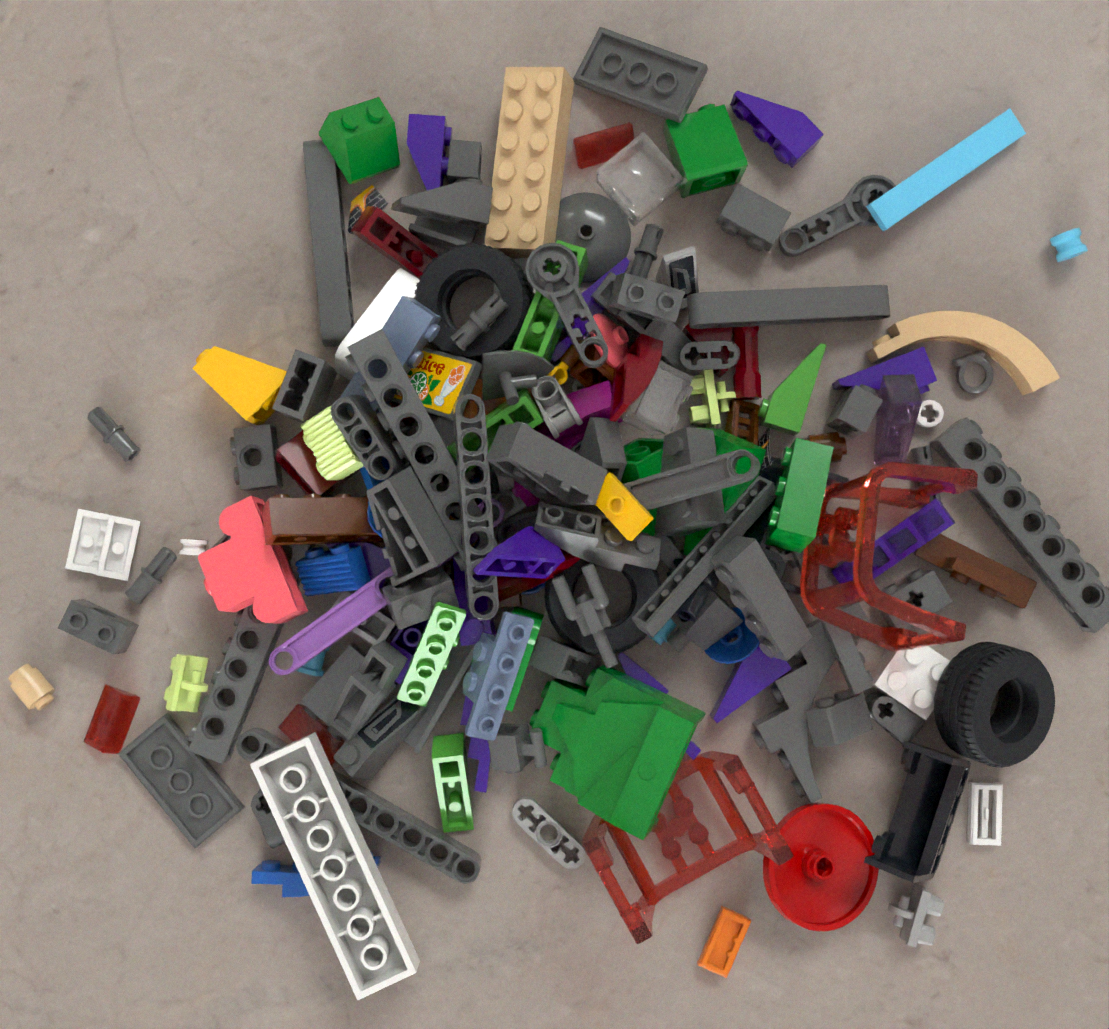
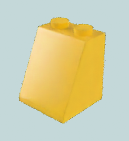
[192,346,286,426]

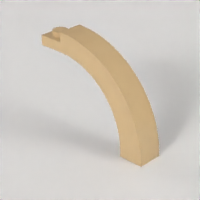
[866,311,1060,396]

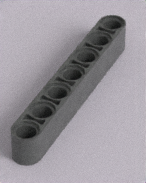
[303,139,355,347]
[687,285,890,329]
[453,394,499,620]

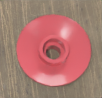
[591,313,629,369]

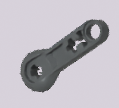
[779,175,896,257]
[525,243,608,368]

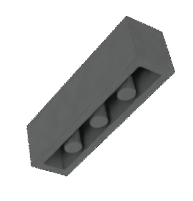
[711,535,812,661]

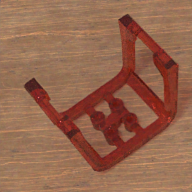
[800,462,978,652]
[581,750,794,944]

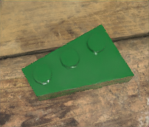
[764,438,834,553]

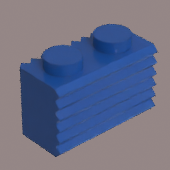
[295,543,371,597]

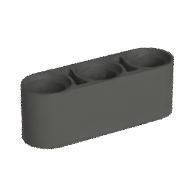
[331,395,405,480]

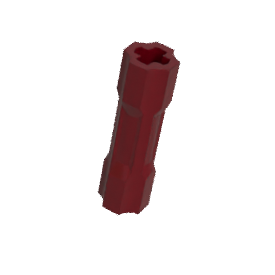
[732,326,762,400]

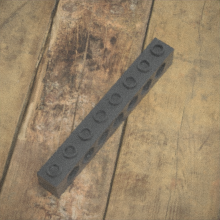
[345,329,499,575]
[930,417,1109,633]
[188,544,316,764]

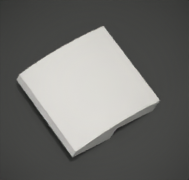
[65,509,141,581]

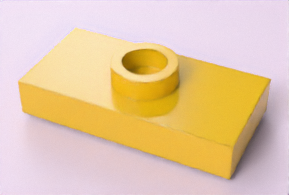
[595,472,654,541]

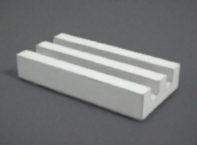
[967,781,1003,846]

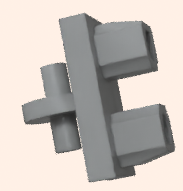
[888,883,945,948]

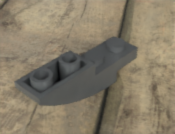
[590,272,699,376]
[534,502,661,572]

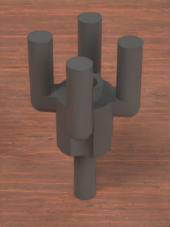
[552,563,618,668]

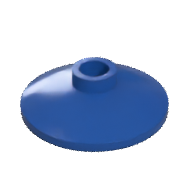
[704,607,760,664]

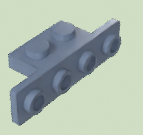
[463,612,534,741]

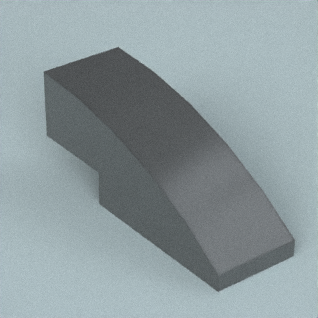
[327,640,408,741]

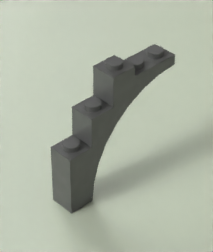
[752,601,873,804]

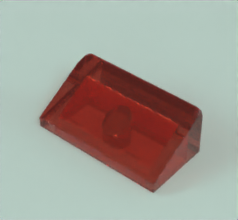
[573,122,636,169]
[83,684,140,754]

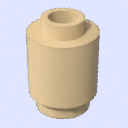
[8,663,55,710]

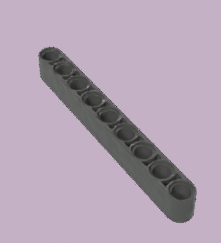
[236,728,481,884]

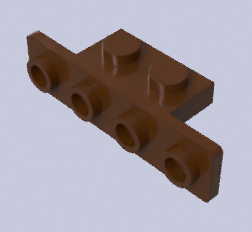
[914,534,1037,608]

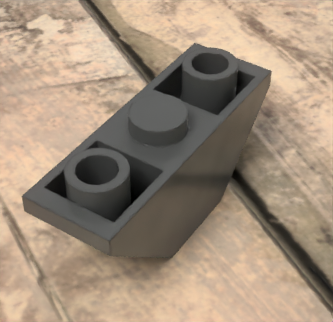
[578,417,627,482]

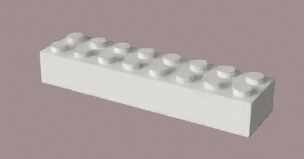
[250,732,420,1000]

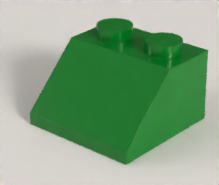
[318,97,400,185]

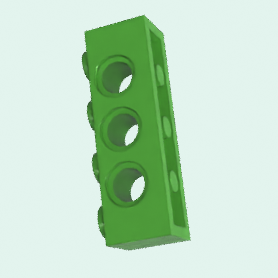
[513,240,589,363]

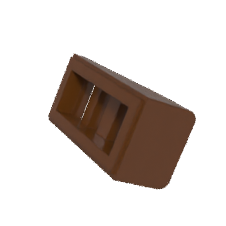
[725,398,760,446]

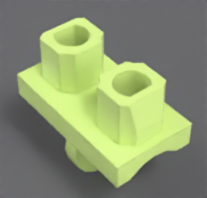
[684,369,736,428]
[164,654,209,713]

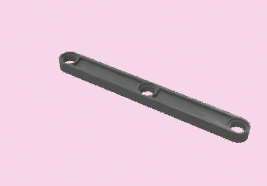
[497,449,760,543]

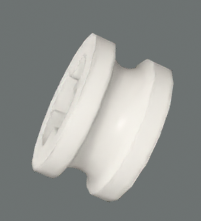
[913,400,944,428]
[179,539,209,555]

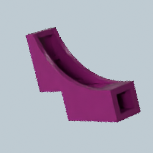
[512,380,623,507]

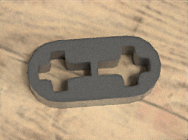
[680,340,741,370]

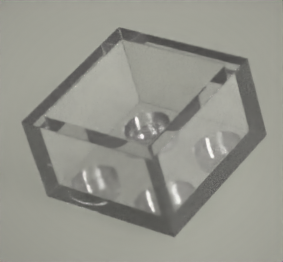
[596,131,683,227]
[622,361,693,436]

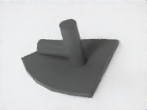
[482,350,554,405]

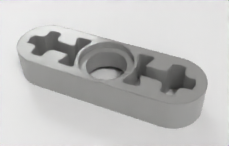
[512,796,585,869]

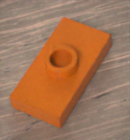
[697,906,751,978]

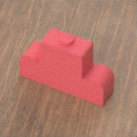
[198,496,308,624]

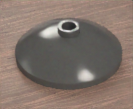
[555,192,631,283]

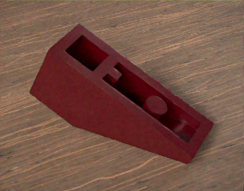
[351,206,438,278]

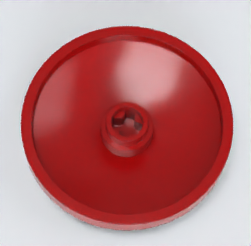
[763,802,879,931]

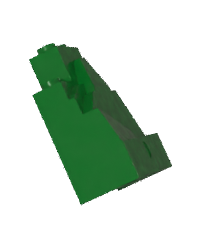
[529,664,706,840]

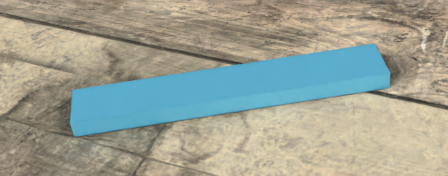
[866,108,1026,232]

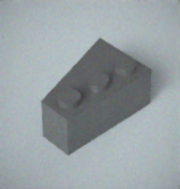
[366,467,458,587]

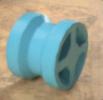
[1049,228,1088,262]

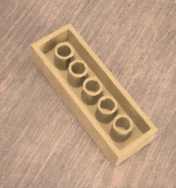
[485,67,574,258]

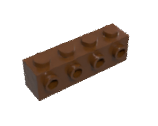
[262,494,384,545]

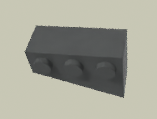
[486,422,607,506]
[654,427,726,537]

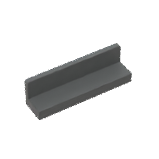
[403,638,475,754]

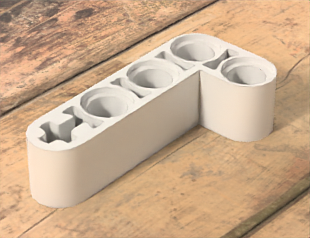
[335,268,420,381]

